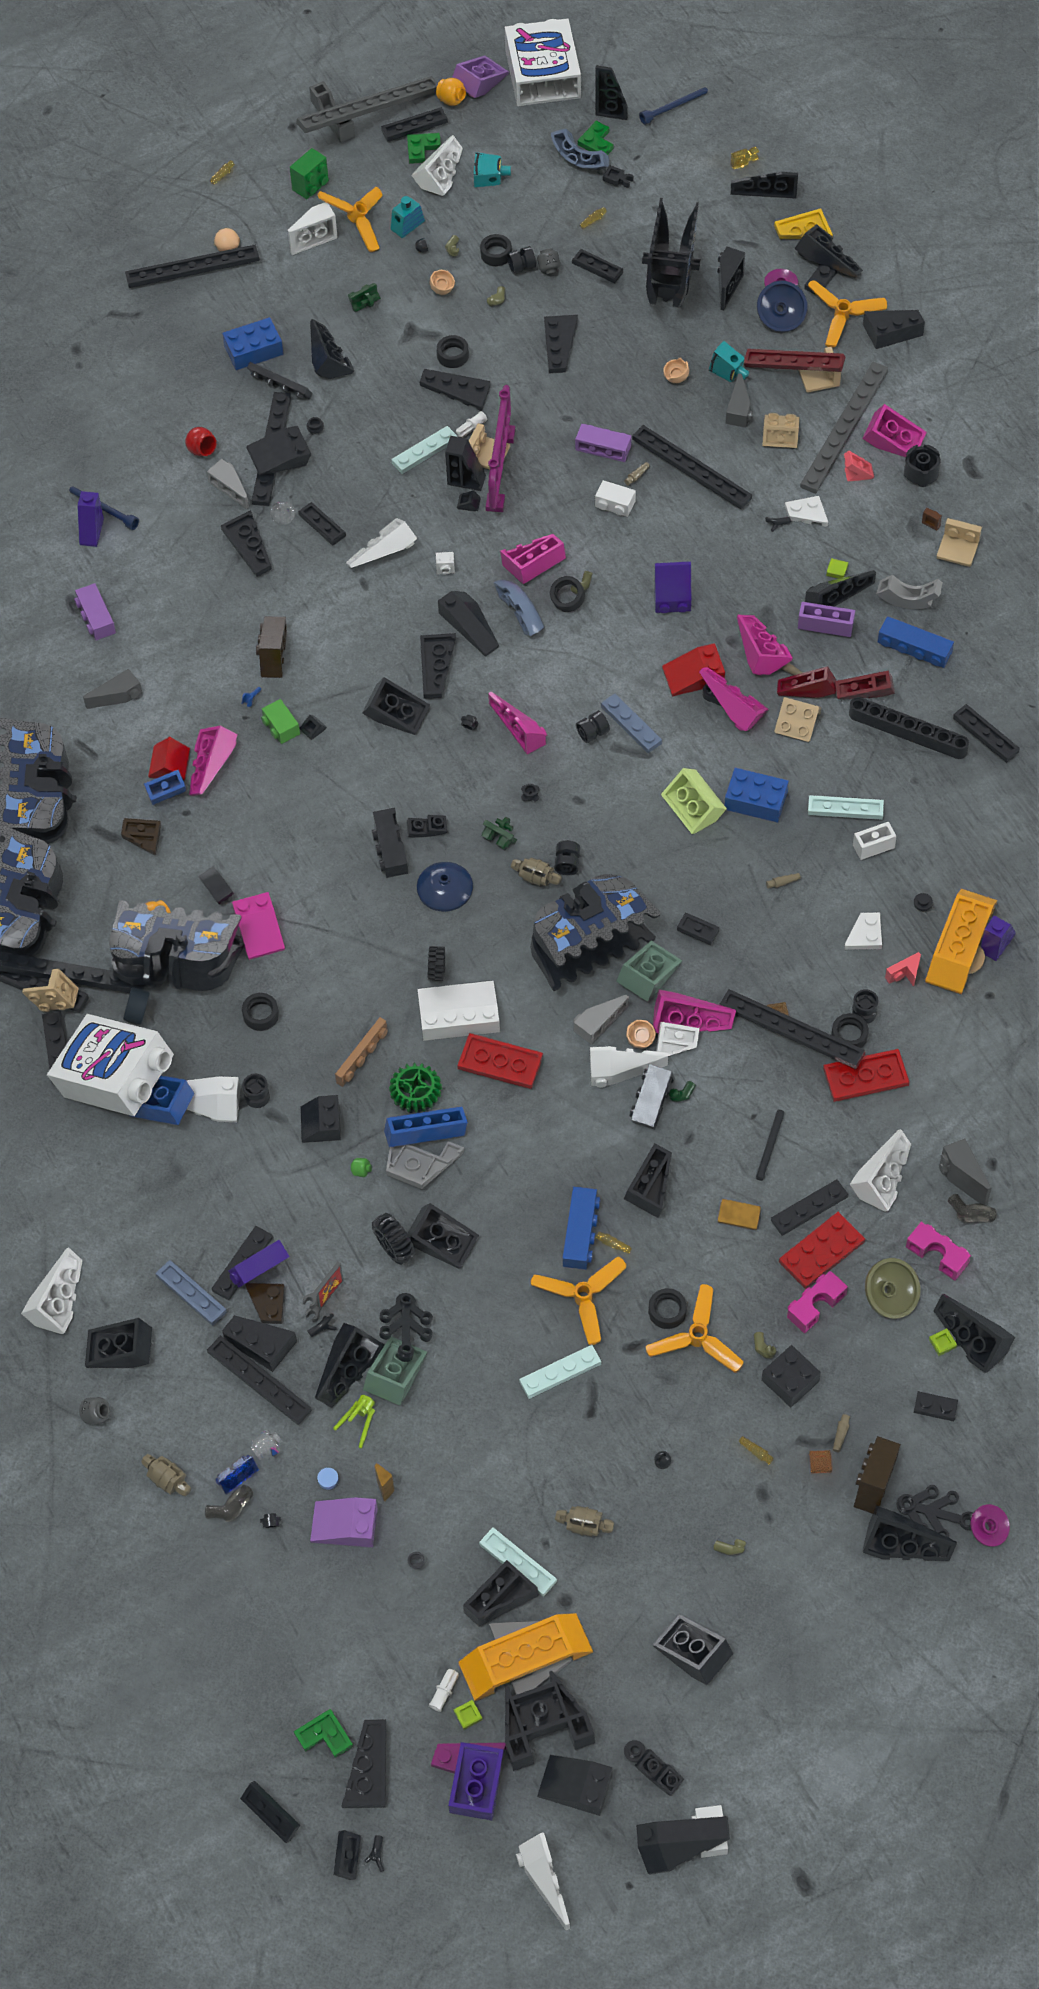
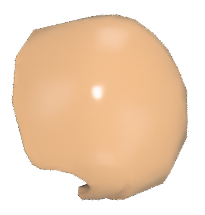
[214,228,240,252]
[430,269,455,295]
[663,358,689,384]
[626,1020,656,1049]

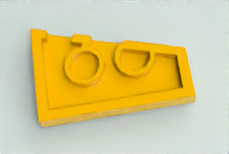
[774,208,833,239]

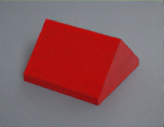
[148,737,190,781]

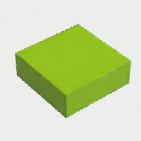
[826,558,848,579]
[929,1328,957,1356]
[454,1700,483,1730]

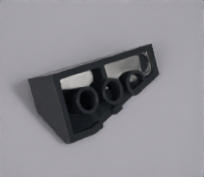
[595,65,628,120]
[730,171,798,199]
[310,319,354,379]
[438,591,499,657]
[863,1506,957,1561]

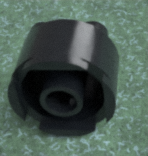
[904,444,941,487]

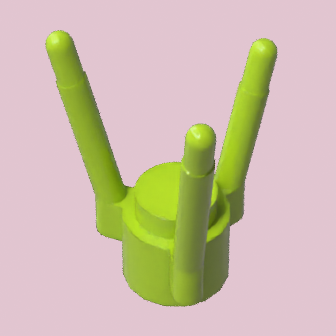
[333,1395,375,1448]

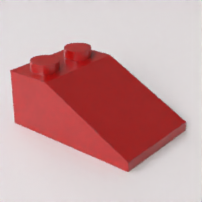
[662,643,725,696]

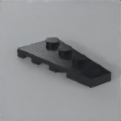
[221,510,272,577]
[420,633,456,699]
[341,1719,386,1808]

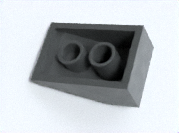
[939,1138,991,1206]

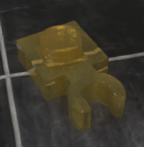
[731,147,759,170]

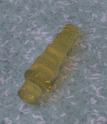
[210,160,235,184]
[580,207,607,229]
[596,1231,632,1254]
[739,1436,774,1464]

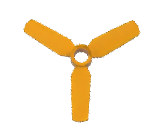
[318,187,382,252]
[808,280,887,347]
[531,1257,626,1345]
[646,1284,743,1373]

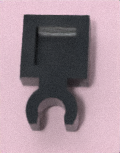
[603,165,634,188]

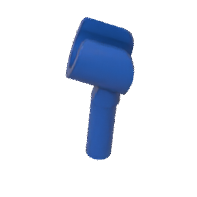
[241,687,261,707]

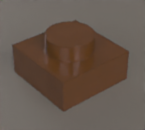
[922,508,942,531]

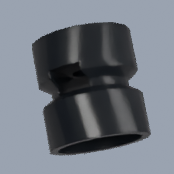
[507,246,536,274]
[576,710,610,743]
[554,840,580,875]
[852,989,879,1024]
[242,1073,270,1108]

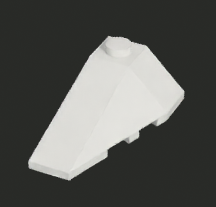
[411,135,463,196]
[346,518,417,568]
[590,1046,668,1088]
[187,1077,241,1123]
[850,1129,911,1212]
[21,1248,82,1334]
[516,1833,570,1930]

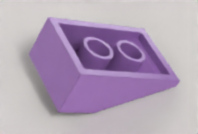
[452,56,509,98]
[310,1497,377,1547]

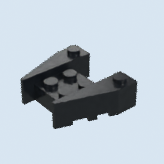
[505,1671,595,1771]

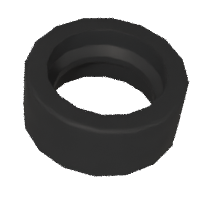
[480,234,512,266]
[437,335,469,368]
[549,576,585,612]
[242,992,279,1031]
[831,1013,869,1048]
[648,1288,687,1329]

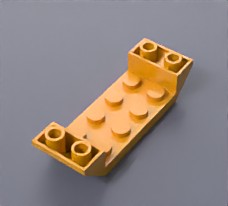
[925,889,997,994]
[458,1613,593,1701]

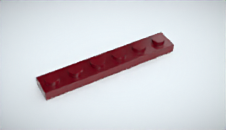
[744,349,846,372]

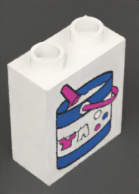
[505,19,581,106]
[47,1014,174,1116]

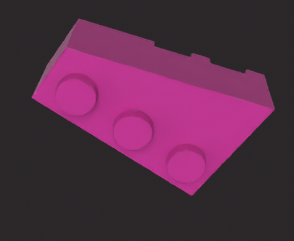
[500,534,566,584]

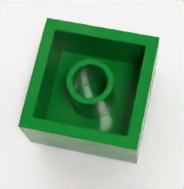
[290,148,329,200]

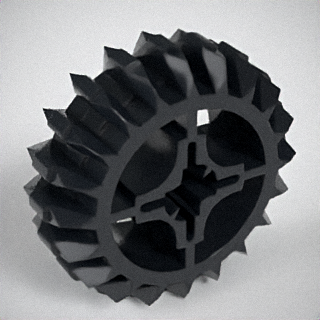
[372,1213,415,1265]

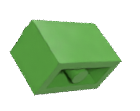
[261,699,300,744]

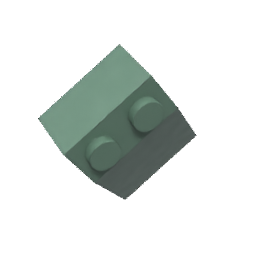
[616,941,682,1002]
[363,1337,427,1406]

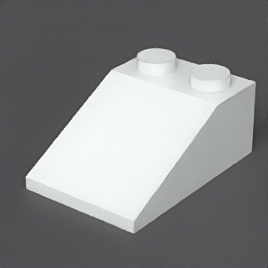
[288,202,337,255]

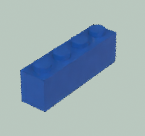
[877,616,954,668]
[384,1107,468,1147]
[563,1187,600,1270]

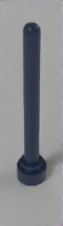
[639,87,708,125]
[69,486,139,530]

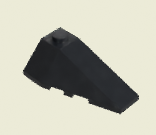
[794,224,863,277]
[805,570,876,607]
[934,1294,1015,1373]
[315,1323,385,1408]
[636,1816,730,1875]

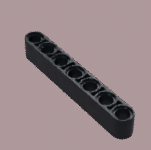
[849,697,969,759]

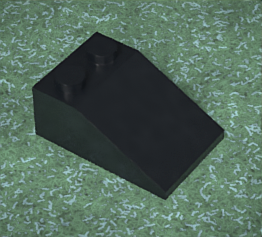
[717,246,745,311]
[246,426,311,476]
[362,677,430,735]
[407,1203,479,1269]
[85,1318,152,1368]
[653,1614,733,1685]
[537,1755,612,1816]

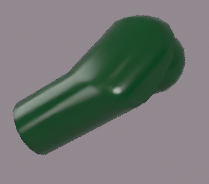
[669,1081,696,1102]

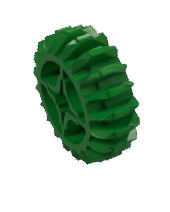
[389,1062,442,1113]

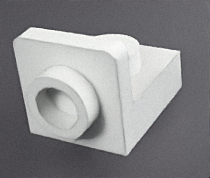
[436,552,455,574]

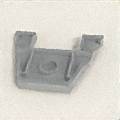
[386,1141,464,1189]
[489,1621,571,1695]

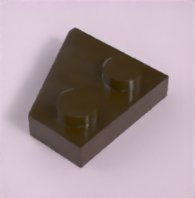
[121,818,161,855]
[245,1283,285,1324]

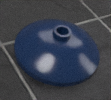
[757,281,807,332]
[417,862,473,912]

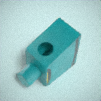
[474,152,511,187]
[709,341,750,382]

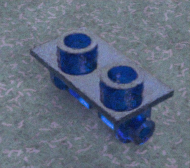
[215,1455,259,1494]

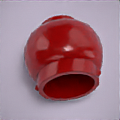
[185,427,217,456]

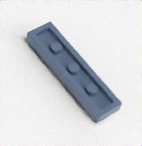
[601,694,662,753]
[155,1260,227,1326]

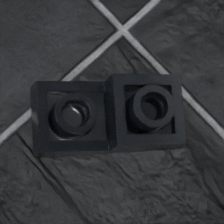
[407,815,447,838]
[198,866,234,904]
[635,1749,684,1796]

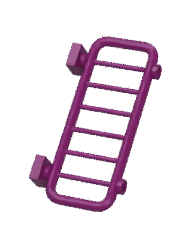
[485,385,516,512]

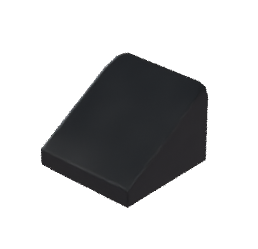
[457,490,481,511]
[299,715,327,740]

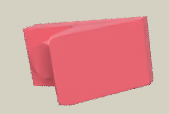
[844,451,874,481]
[885,952,921,986]

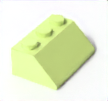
[661,768,727,834]

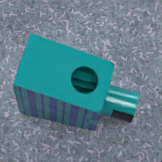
[391,196,425,238]

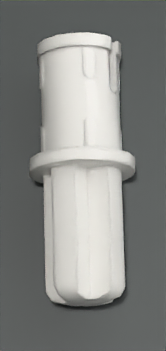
[456,411,487,437]
[429,1669,459,1712]

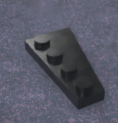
[544,314,578,373]
[420,369,490,411]

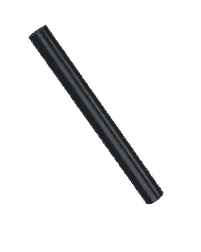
[756,1109,785,1181]

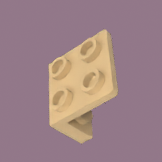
[798,347,841,392]
[762,413,799,448]
[469,423,510,470]
[937,518,982,567]
[775,697,821,742]
[22,969,79,1012]

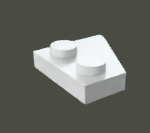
[785,496,828,527]
[845,912,882,950]
[656,1022,699,1056]

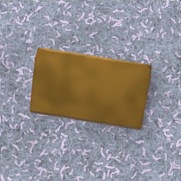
[717,1199,761,1230]
[375,1463,394,1501]

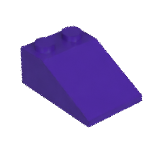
[654,561,692,613]
[448,1742,504,1821]

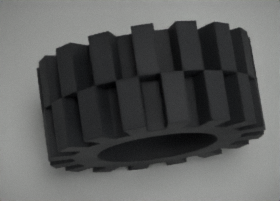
[427,946,445,981]

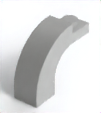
[876,575,943,609]

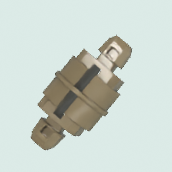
[511,857,562,886]
[141,1454,191,1496]
[555,1506,614,1537]

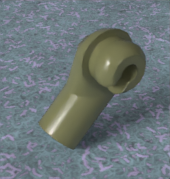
[445,235,459,257]
[487,286,505,306]
[571,571,593,594]
[754,1332,776,1358]
[714,1539,746,1555]

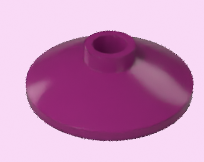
[764,269,798,287]
[970,1504,1010,1547]

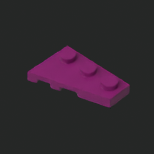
[431,1743,506,1774]

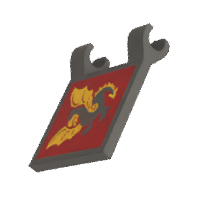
[303,1261,343,1322]

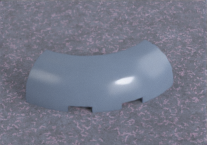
[551,128,609,169]
[493,579,544,636]

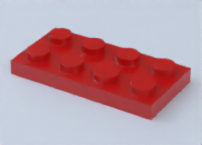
[457,1033,543,1089]
[823,1049,909,1102]
[779,1212,865,1290]

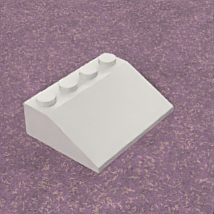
[418,981,500,1041]

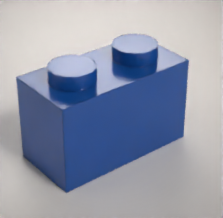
[144,770,186,805]

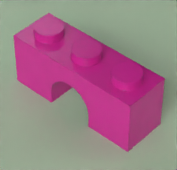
[906,1222,971,1281]
[787,1271,848,1334]

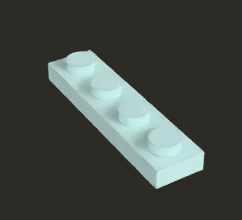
[391,426,458,474]
[808,795,884,820]
[519,1345,601,1399]
[479,1527,557,1597]

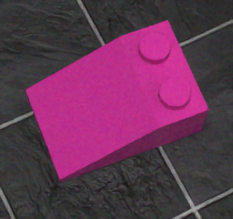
[862,404,927,457]
[232,892,285,960]

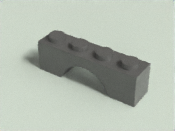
[309,81,355,142]

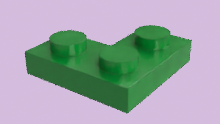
[577,121,614,155]
[407,133,441,164]
[293,1709,353,1758]

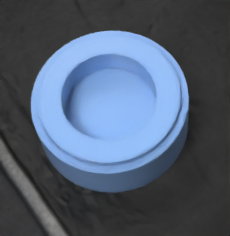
[317,1468,339,1490]

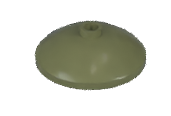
[865,1258,920,1319]

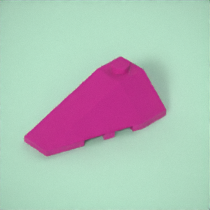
[737,614,792,675]
[699,667,769,731]
[488,692,547,754]
[189,726,238,796]
[653,990,736,1033]

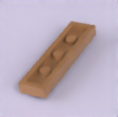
[335,1017,388,1087]

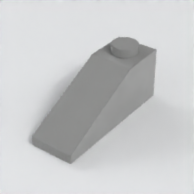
[207,459,249,509]
[573,995,629,1045]

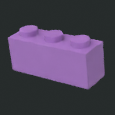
[575,424,631,462]
[74,583,116,640]
[798,602,855,637]

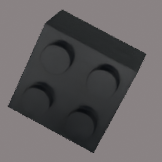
[762,1345,821,1408]

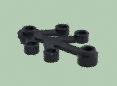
[379,1293,433,1362]
[896,1485,973,1538]

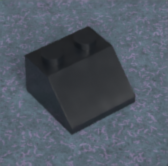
[300,1095,341,1143]

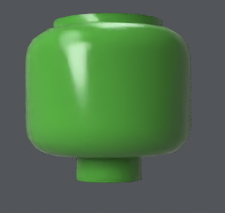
[351,1158,372,1177]

